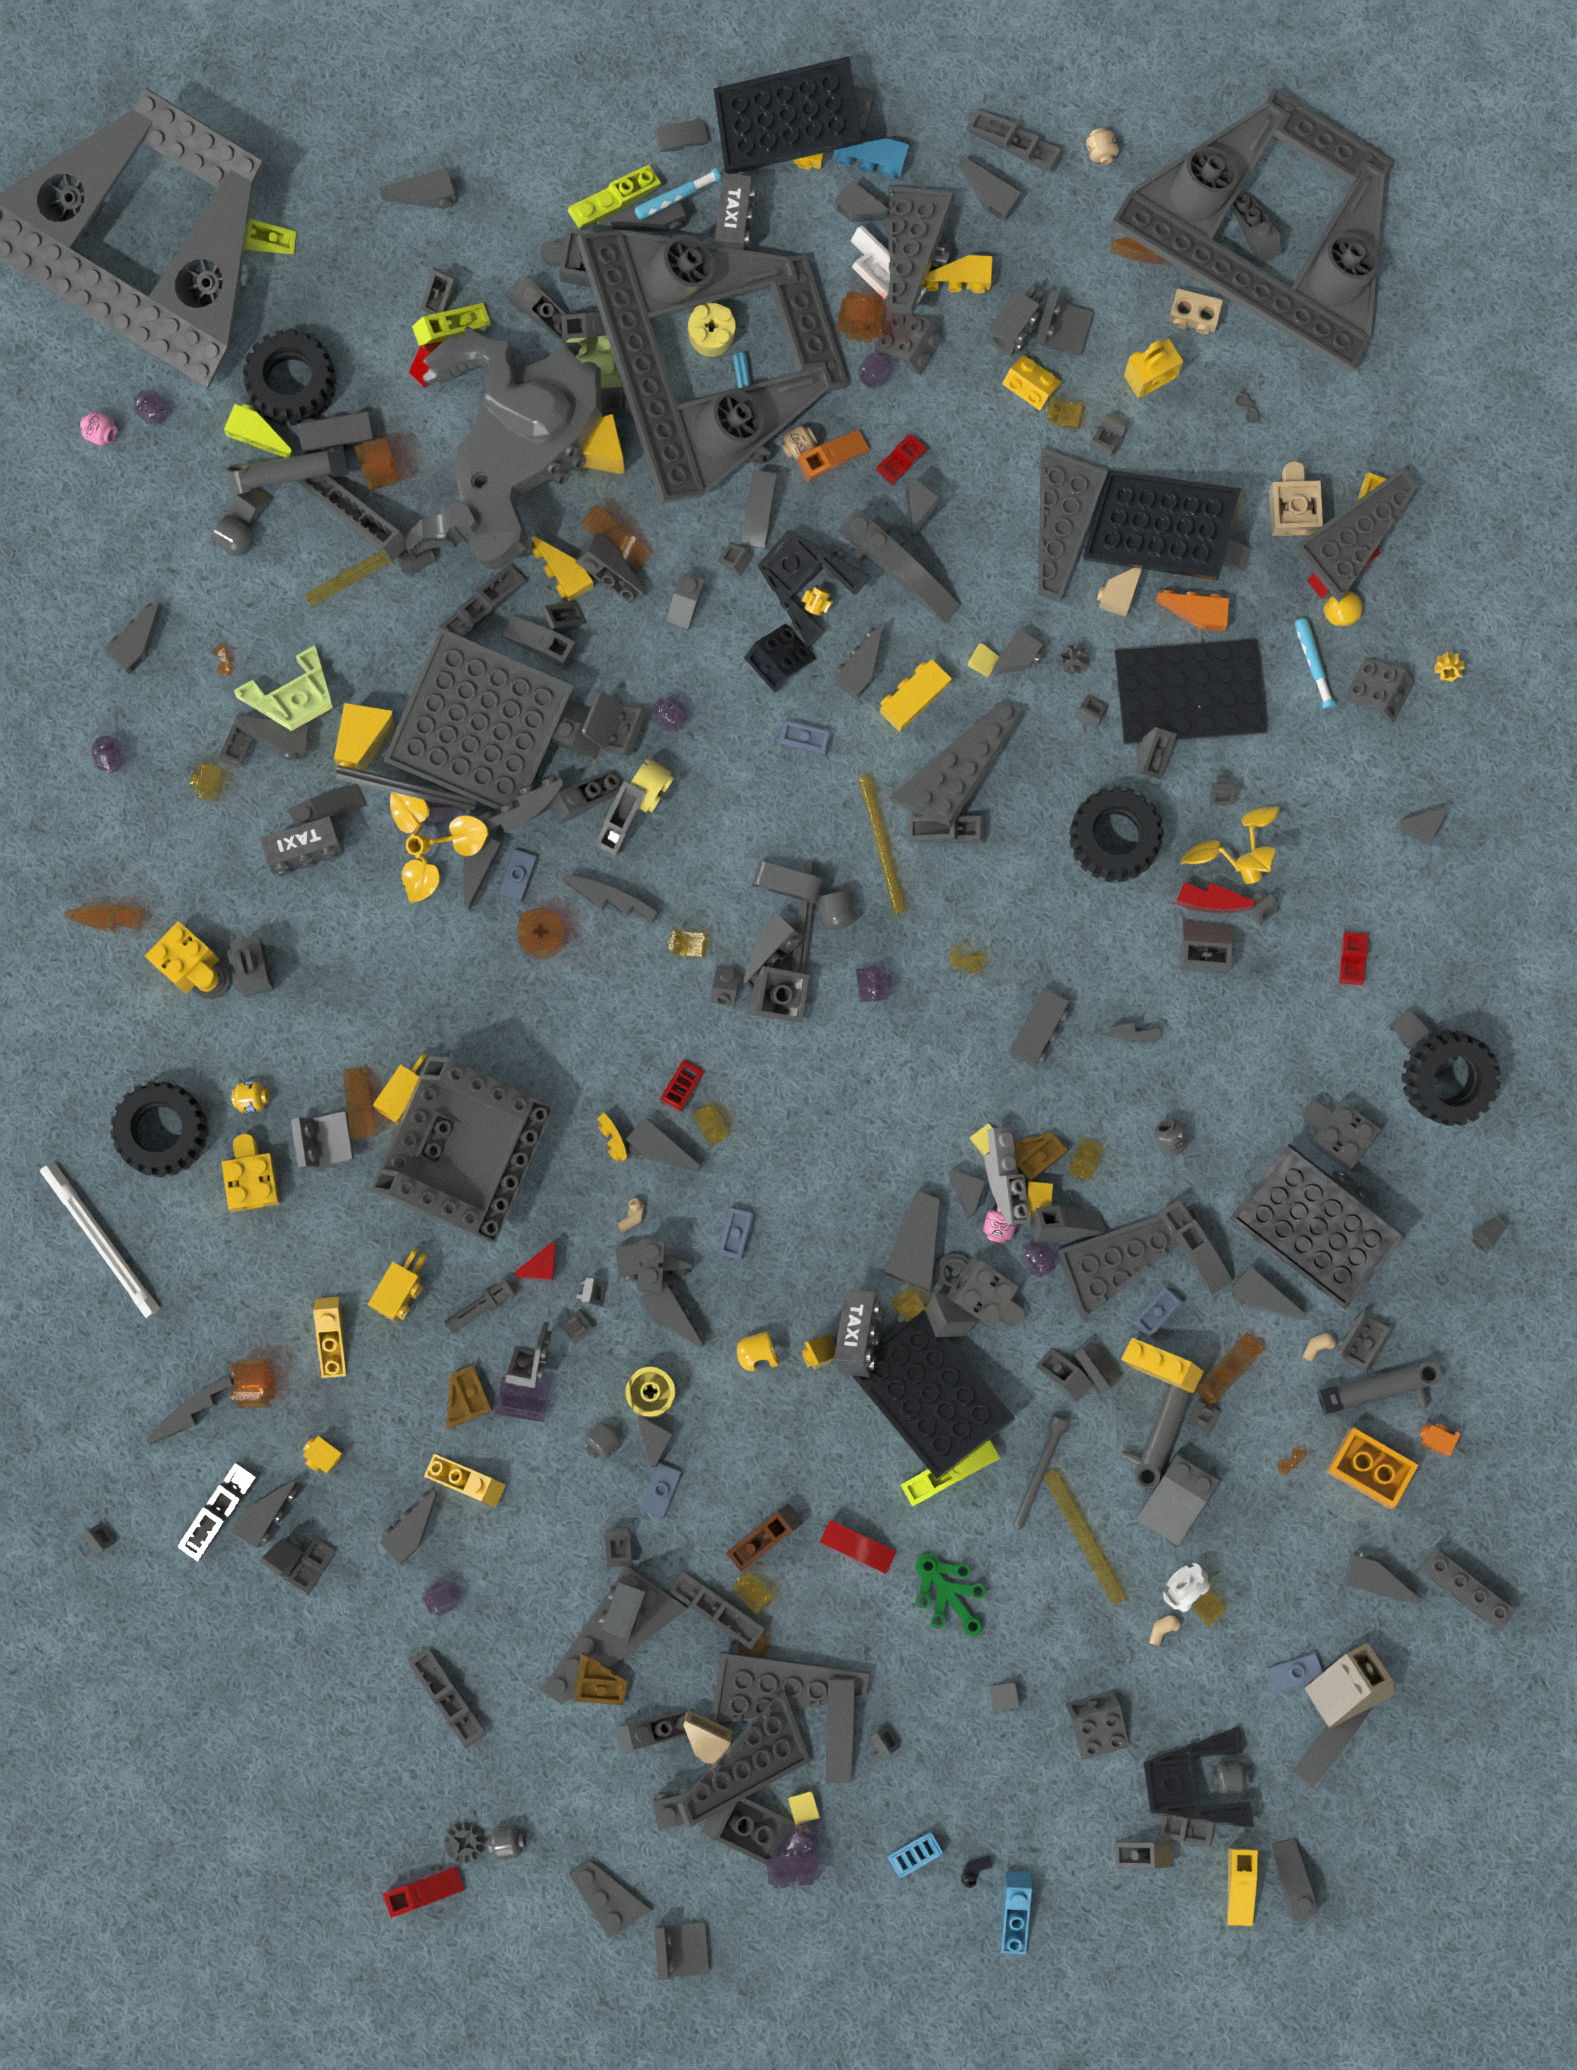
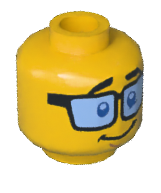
[231,1081,270,1113]

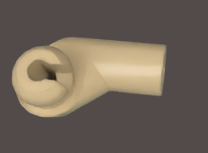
[617,1198,644,1233]
[1302,1333,1336,1363]
[1148,1615,1181,1646]

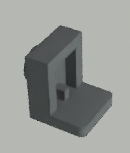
[1089,414,1127,457]
[710,966,741,1007]
[605,1526,632,1567]

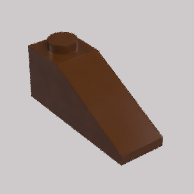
[726,1503,803,1572]

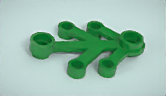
[916,1554,985,1637]

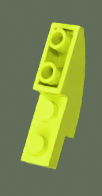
[568,164,661,230]
[901,1439,1001,1507]

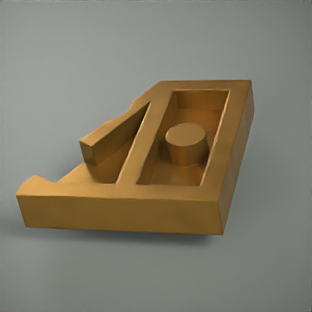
[1014,1132,1068,1182]
[446,1365,492,1430]
[573,1652,628,1705]

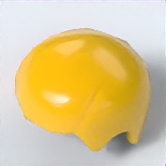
[1324,591,1363,626]

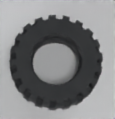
[243,329,336,426]
[1069,787,1164,882]
[1402,1030,1501,1126]
[110,1081,208,1177]

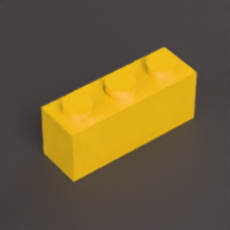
[880,659,952,732]
[1121,1338,1204,1393]

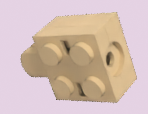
[1269,461,1323,536]

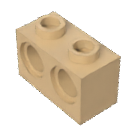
[1169,289,1223,335]

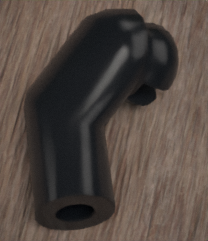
[961,1855,992,1888]

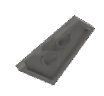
[569,1860,652,1939]

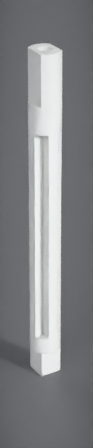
[40,1162,160,1318]

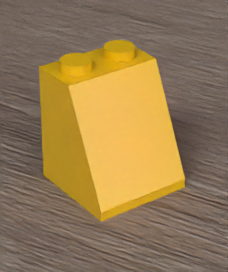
[583,414,624,474]
[334,703,396,771]

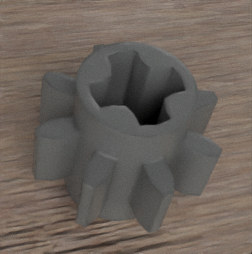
[930,242,951,270]
[1059,644,1089,675]

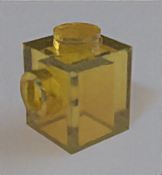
[189,762,225,802]

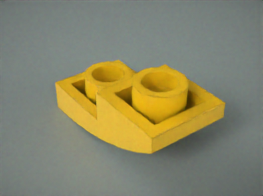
[597,1113,627,1163]

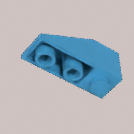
[834,138,909,179]
[1001,1871,1032,1955]

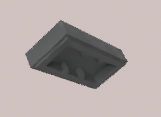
[218,723,253,768]

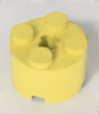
[688,303,735,357]
[630,757,674,813]
[625,1367,675,1418]

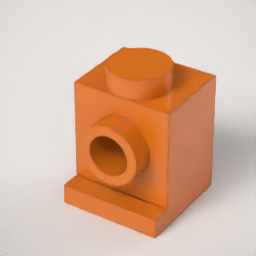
[1419,1423,1461,1457]

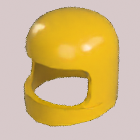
[737,1332,780,1372]

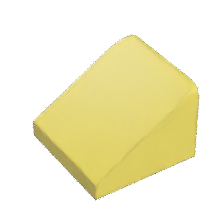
[968,643,999,677]
[969,1123,992,1156]
[788,1791,820,1825]

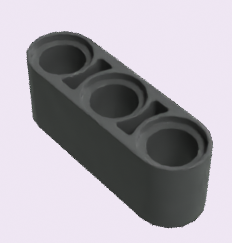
[752,861,824,903]
[1389,1010,1454,1078]

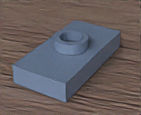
[778,720,831,755]
[498,849,537,902]
[717,1207,754,1261]
[1132,1286,1183,1339]
[640,1463,681,1518]
[1268,1653,1323,1692]

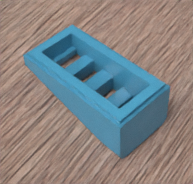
[887,1831,943,1878]

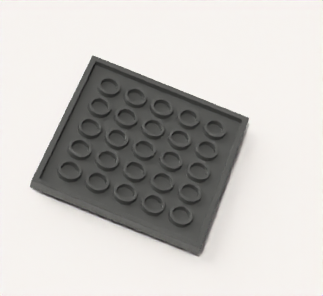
[383,627,574,811]

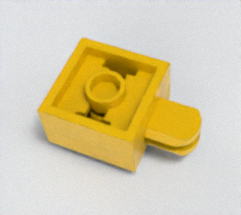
[1124,338,1184,399]
[145,921,220,995]
[373,1053,428,1125]
[221,1134,280,1213]
[367,1248,428,1323]

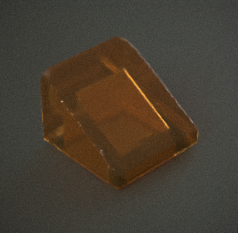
[737,1634,772,1657]

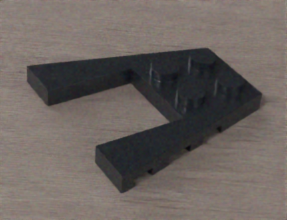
[757,530,871,648]
[1143,1727,1254,1828]

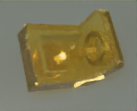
[1046,397,1086,429]
[668,929,708,958]
[949,945,987,974]
[691,1102,730,1146]
[1067,1138,1104,1181]
[889,1287,926,1323]
[732,1571,775,1616]
[1191,1589,1227,1627]

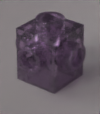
[856,966,892,1003]

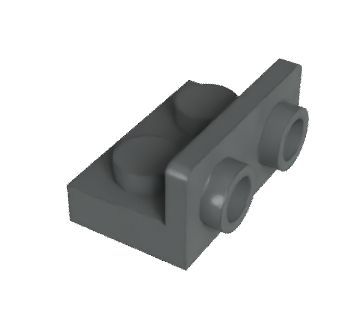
[1071,1342,1120,1396]

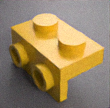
[1003,355,1062,410]

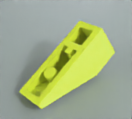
[245,219,296,254]
[412,303,491,347]
[224,404,294,458]

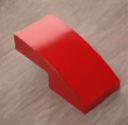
[876,433,927,486]
[1339,932,1368,986]

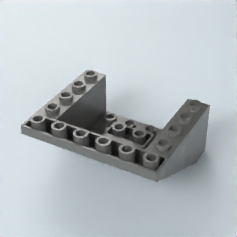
[370,1056,554,1244]

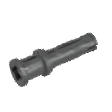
[444,1278,516,1334]

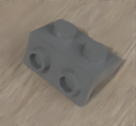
[1338,1311,1392,1373]

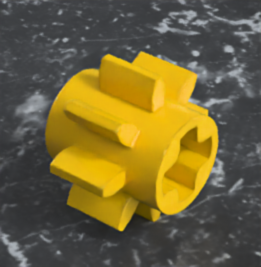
[802,586,833,616]
[1435,651,1465,682]

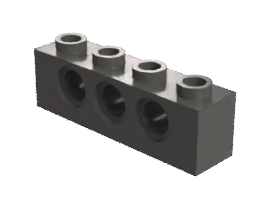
[1417,1549,1516,1631]

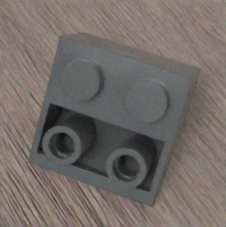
[1179,921,1232,973]

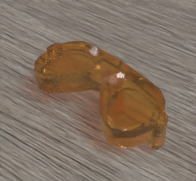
[213,643,233,676]
[1277,1447,1307,1476]

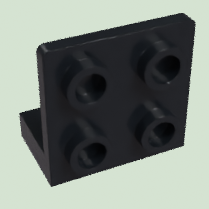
[744,624,816,693]

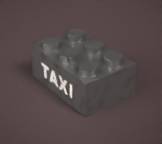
[715,173,755,251]
[259,816,342,876]
[834,1289,884,1377]

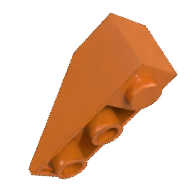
[797,429,870,483]
[1155,590,1229,632]

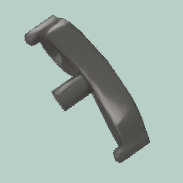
[1235,392,1259,423]

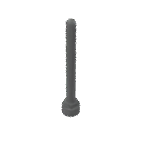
[1013,1416,1070,1530]

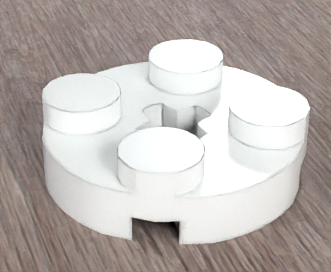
[1163,1563,1210,1612]

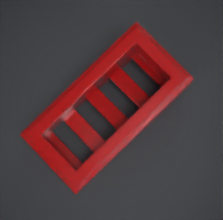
[659,1059,705,1113]

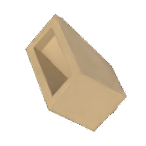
[1096,568,1142,617]
[684,1710,733,1764]

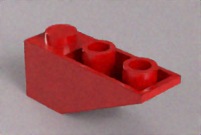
[383,1866,465,1918]

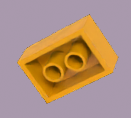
[1325,1427,1418,1509]

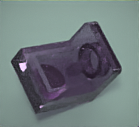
[426,800,453,822]

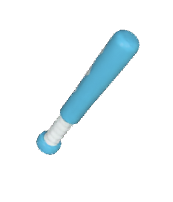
[635,168,722,220]
[1294,618,1336,710]

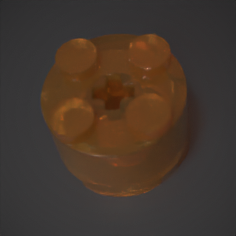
[837,291,887,343]
[354,436,401,491]
[516,908,566,960]
[230,1358,275,1409]

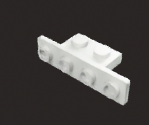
[851,225,926,304]

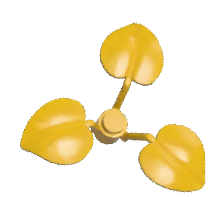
[390,792,489,903]
[1181,806,1280,884]

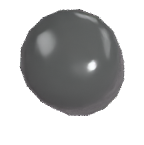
[208,514,253,557]
[817,891,855,930]

